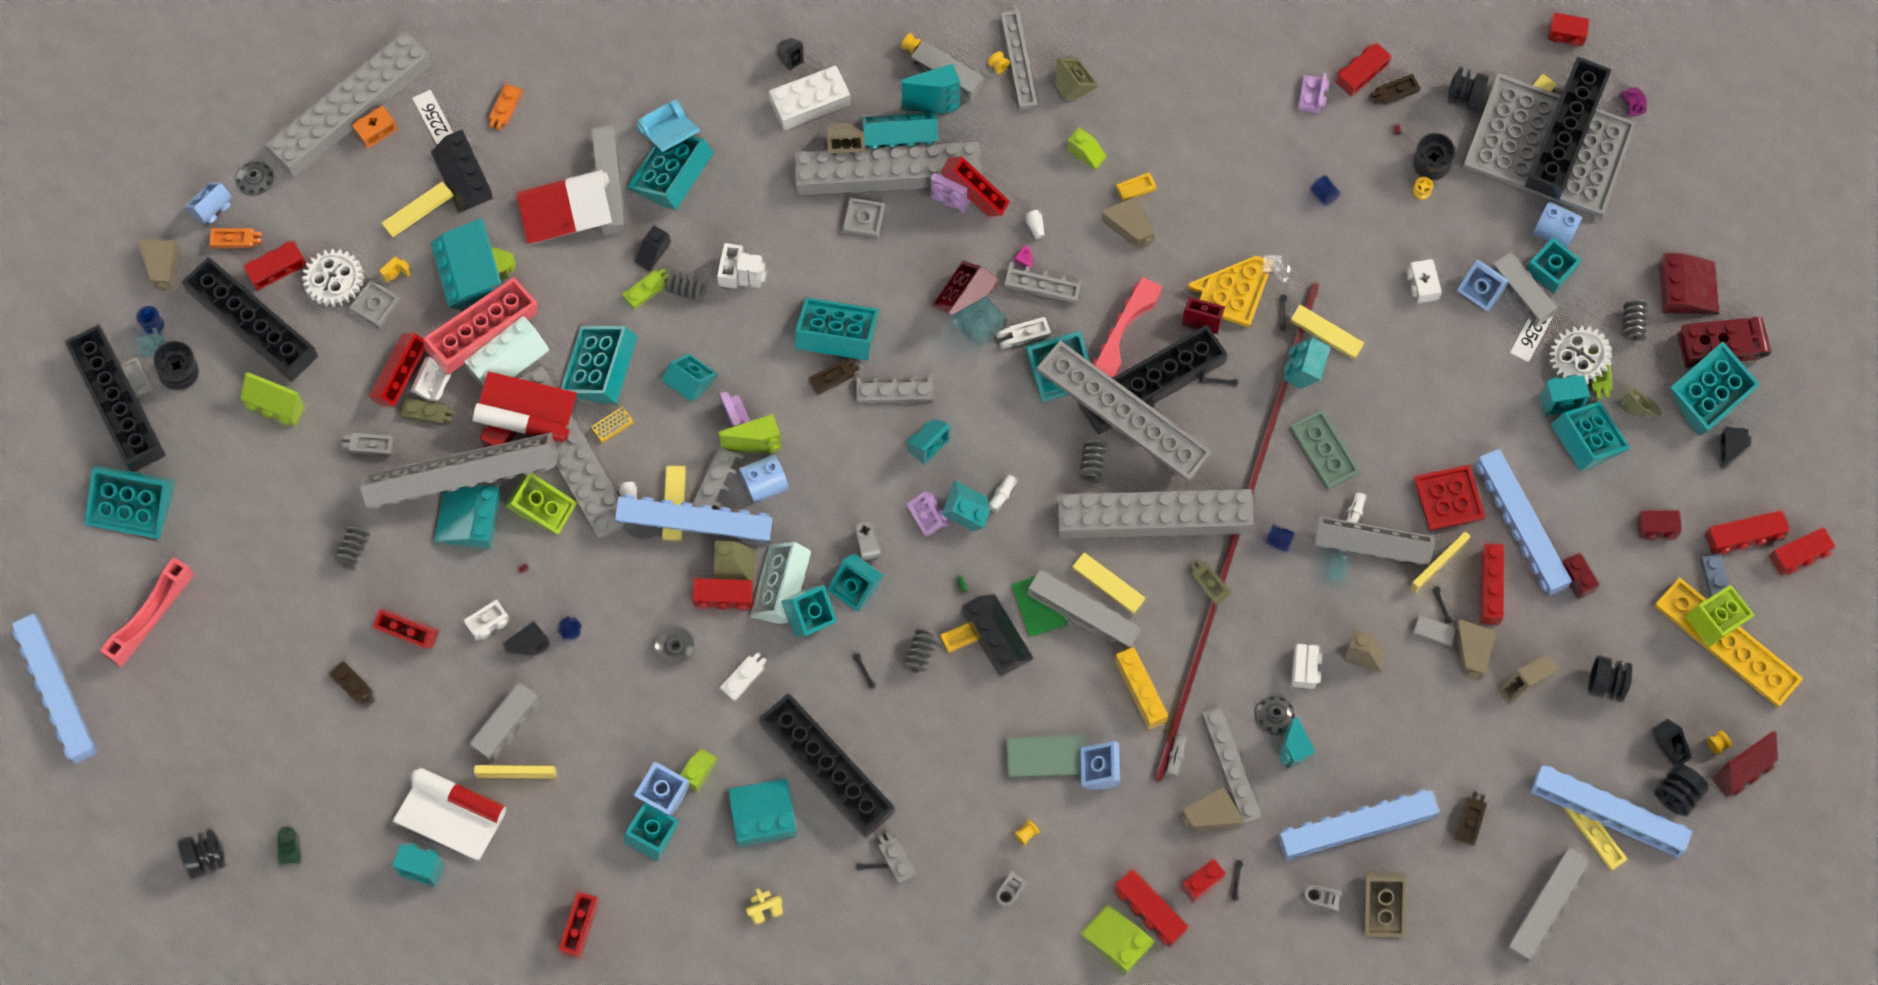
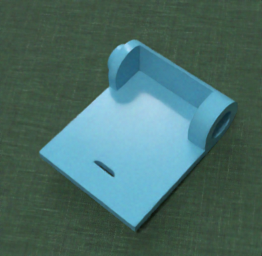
[636,99,700,152]

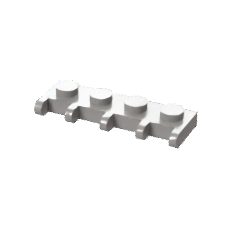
[1004,262,1083,304]
[857,376,933,403]
[692,447,744,509]

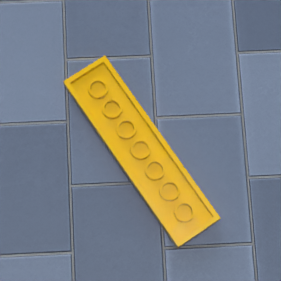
[1654,577,1804,708]

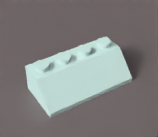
[464,316,550,387]
[750,542,811,624]

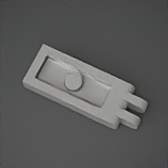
[341,433,395,456]
[877,831,917,885]

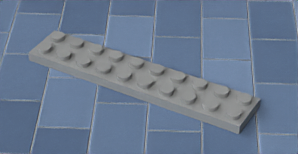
[1037,341,1212,482]
[519,366,625,540]

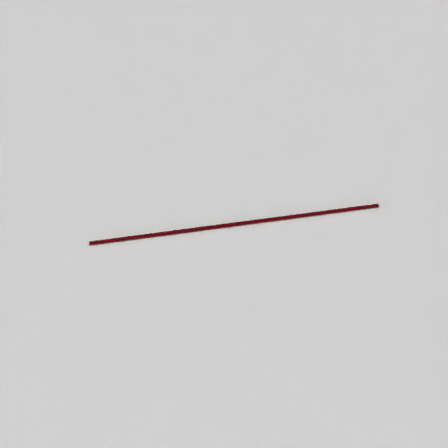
[1154,283,1319,782]

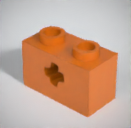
[352,105,398,149]

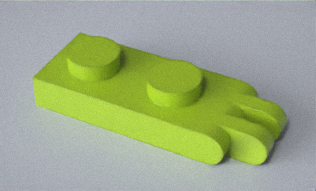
[622,269,669,310]
[1590,350,1613,399]

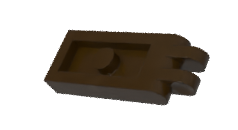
[1370,74,1421,105]
[808,358,860,396]
[328,660,376,708]
[1455,791,1487,847]

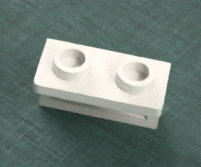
[411,357,451,401]
[464,600,510,641]

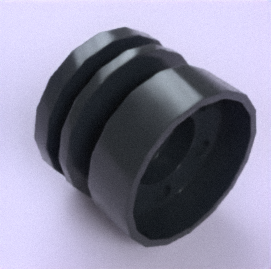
[1447,67,1489,112]
[1413,133,1455,180]
[153,341,199,391]
[1588,655,1632,703]
[1654,763,1709,816]
[177,828,226,880]

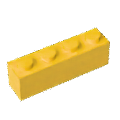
[1115,647,1168,730]

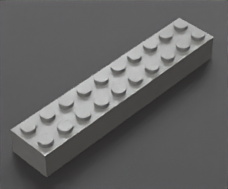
[265,31,432,178]
[795,142,981,195]
[360,433,557,509]
[1058,489,1254,539]

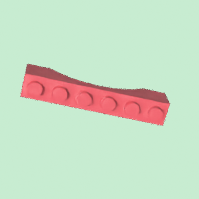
[1092,277,1162,378]
[100,557,195,668]

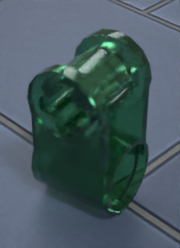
[277,826,301,866]

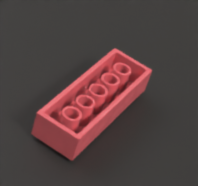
[423,277,538,375]

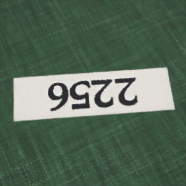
[412,90,453,144]
[1510,316,1553,362]

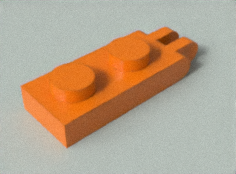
[489,83,523,131]
[210,228,262,248]

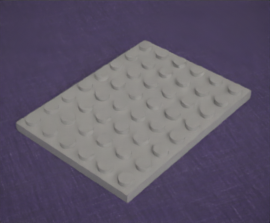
[1463,73,1636,217]

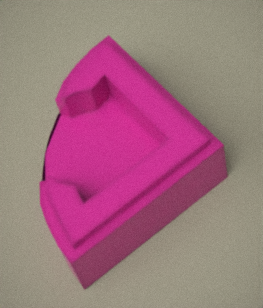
[1014,245,1033,271]

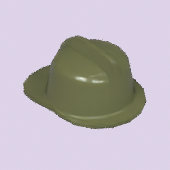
[1620,386,1662,417]

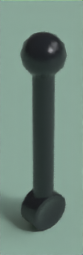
[1279,294,1287,330]
[1199,376,1239,387]
[1433,586,1452,623]
[853,653,876,689]
[1232,860,1243,901]
[856,863,889,871]

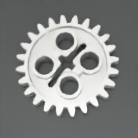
[302,249,364,307]
[1549,325,1612,384]

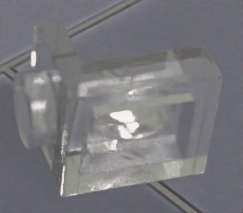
[1262,255,1290,282]

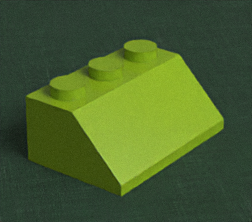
[240,372,305,426]

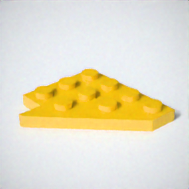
[1187,256,1274,328]

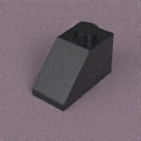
[776,37,804,71]
[635,225,671,272]
[1721,427,1752,469]
[502,621,550,656]
[1652,719,1692,766]

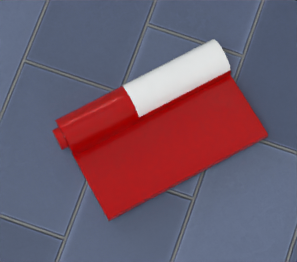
[473,371,577,443]

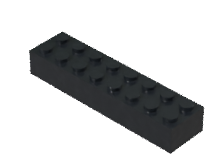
[1524,56,1612,200]
[181,257,318,382]
[64,324,166,472]
[1078,325,1228,435]
[759,693,895,839]

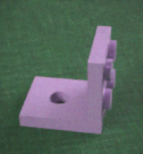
[930,173,970,213]

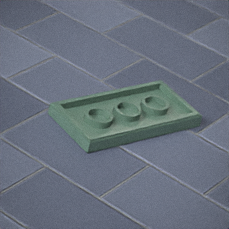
[1289,410,1361,491]
[1007,735,1086,778]

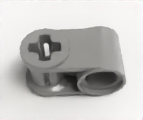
[856,522,881,561]
[995,870,1030,910]
[1302,885,1343,914]

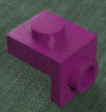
[1621,87,1647,117]

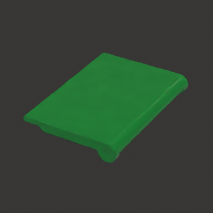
[1011,576,1068,637]

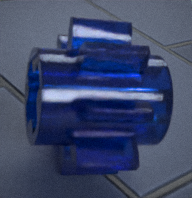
[557,616,583,640]

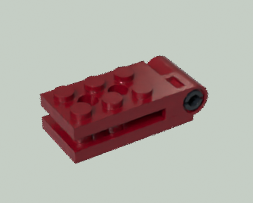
[1677,317,1771,368]

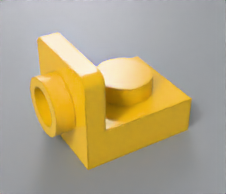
[379,256,411,283]

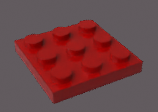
[1413,464,1486,531]

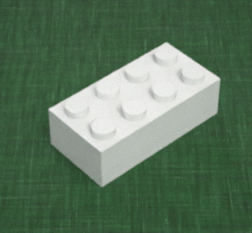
[769,65,851,131]

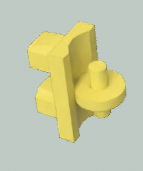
[745,888,783,925]

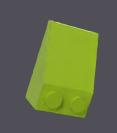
[718,414,782,454]
[504,473,577,535]
[1684,585,1755,647]
[1080,905,1154,976]

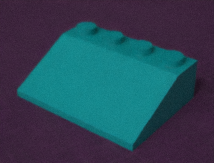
[862,112,938,149]
[627,136,714,210]
[430,218,502,310]
[794,297,879,361]
[561,326,638,404]
[1669,342,1761,436]
[84,466,175,539]

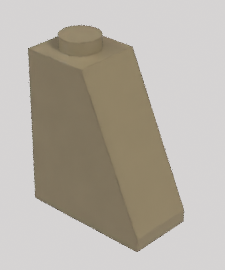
[827,122,865,153]
[1101,197,1155,248]
[138,239,180,290]
[1456,619,1497,680]
[1343,629,1386,672]
[1498,654,1560,705]
[1180,787,1244,831]

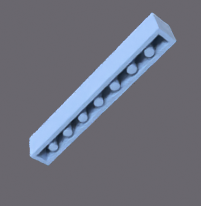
[1476,449,1572,596]
[615,494,773,542]
[12,613,98,764]
[1530,765,1692,858]
[1278,789,1440,860]

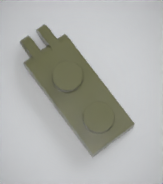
[401,398,455,425]
[1190,558,1231,605]

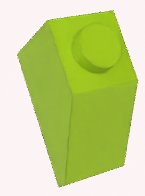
[1067,127,1107,170]
[492,247,517,280]
[680,749,718,792]

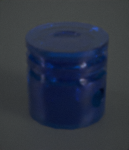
[1310,175,1341,206]
[136,306,165,335]
[1265,523,1295,553]

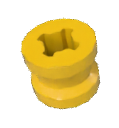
[901,33,922,55]
[987,51,1010,74]
[1413,177,1433,200]
[1706,730,1732,755]

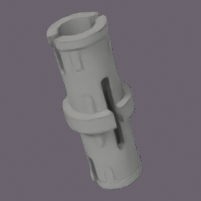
[1166,735,1187,777]

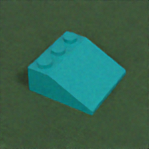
[901,64,960,114]
[1023,330,1089,402]
[1550,401,1630,472]
[434,485,502,549]
[728,778,797,847]

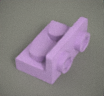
[1298,73,1329,113]
[720,391,750,427]
[906,491,950,537]

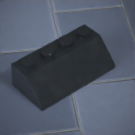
[431,129,493,213]
[961,594,1034,677]

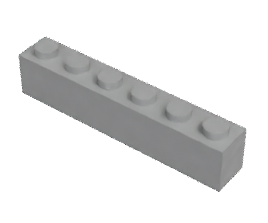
[589,126,625,235]
[1315,516,1435,565]
[1026,570,1142,651]
[1505,847,1590,964]

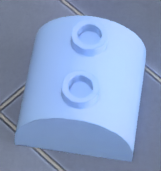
[184,182,232,224]
[1533,202,1582,248]
[1457,260,1509,311]
[739,454,789,504]
[1081,741,1120,789]
[634,761,689,816]

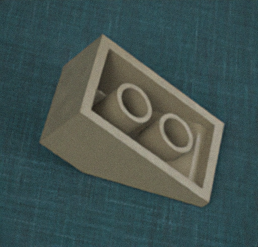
[1364,871,1407,938]

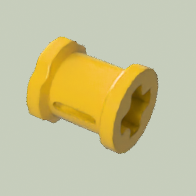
[1013,819,1040,846]

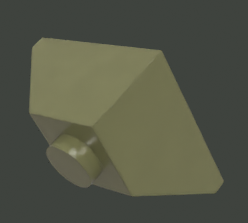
[1055,58,1099,100]
[714,541,755,581]

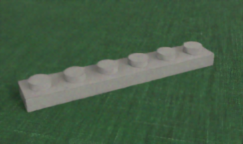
[1001,10,1038,111]
[1202,708,1262,825]

